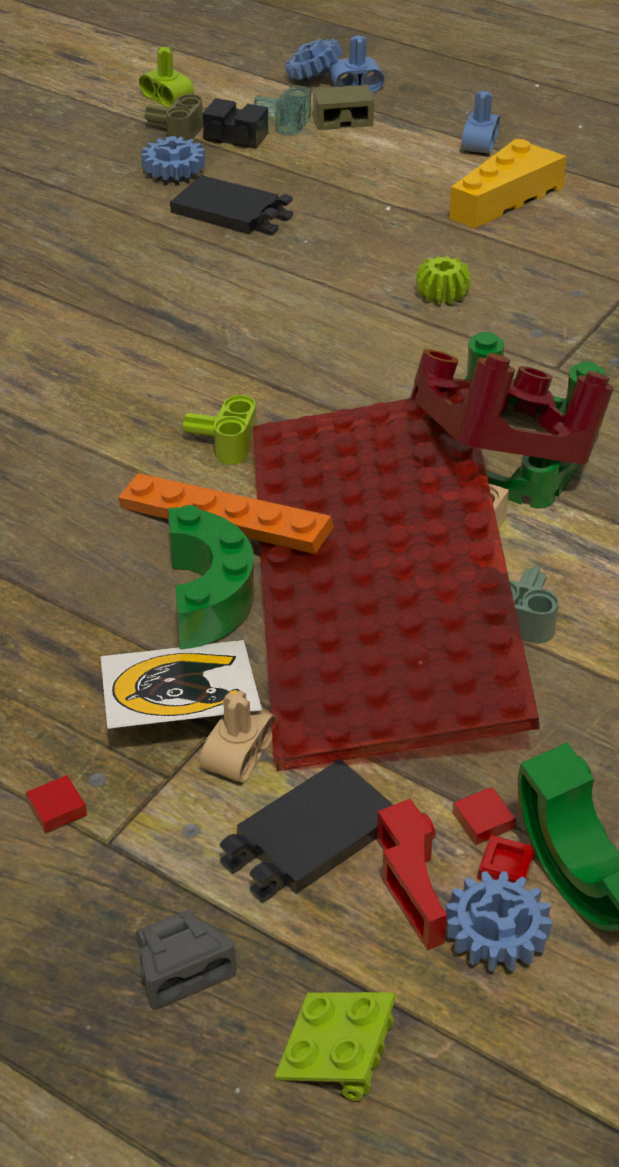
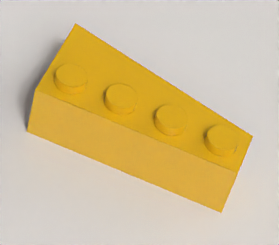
[449,139,567,229]

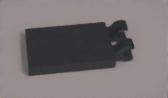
[170,175,293,235]
[220,759,393,902]

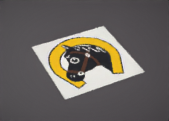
[100,640,262,729]

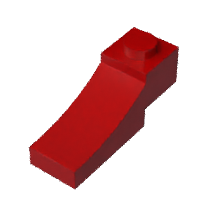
[377,798,447,951]

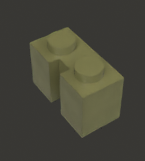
[313,85,374,130]

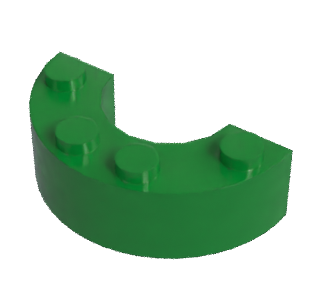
[168,505,254,649]
[517,742,619,931]

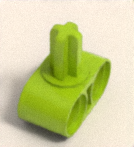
[139,47,194,108]
[183,395,257,465]

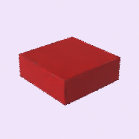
[26,775,87,833]
[452,787,516,844]
[478,835,535,885]

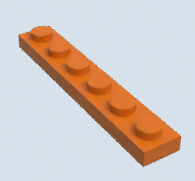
[118,473,334,554]

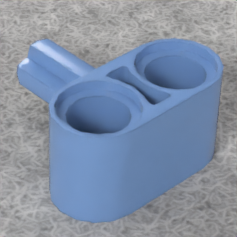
[328,35,385,92]
[462,90,500,154]

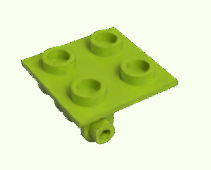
[274,992,397,1101]

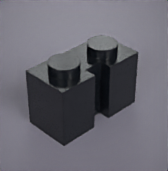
[202,98,269,149]

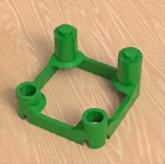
[419,332,606,509]

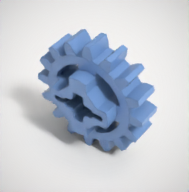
[285,38,342,80]
[141,136,205,180]
[446,871,552,971]

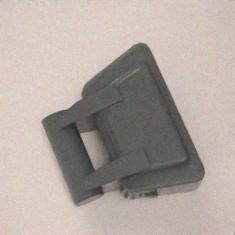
[136,909,237,1009]

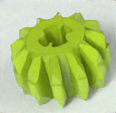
[416,255,471,305]

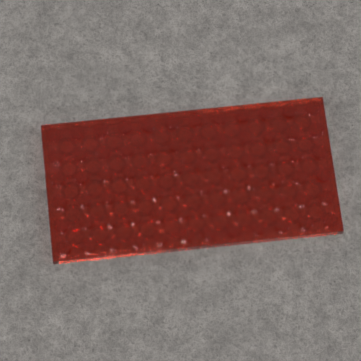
[253,388,540,771]

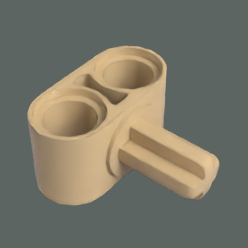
[200,690,277,783]

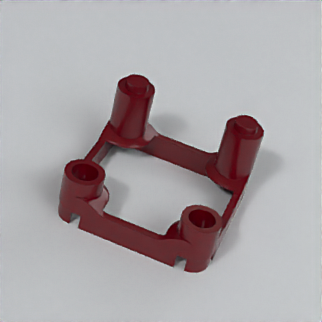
[411,349,614,464]

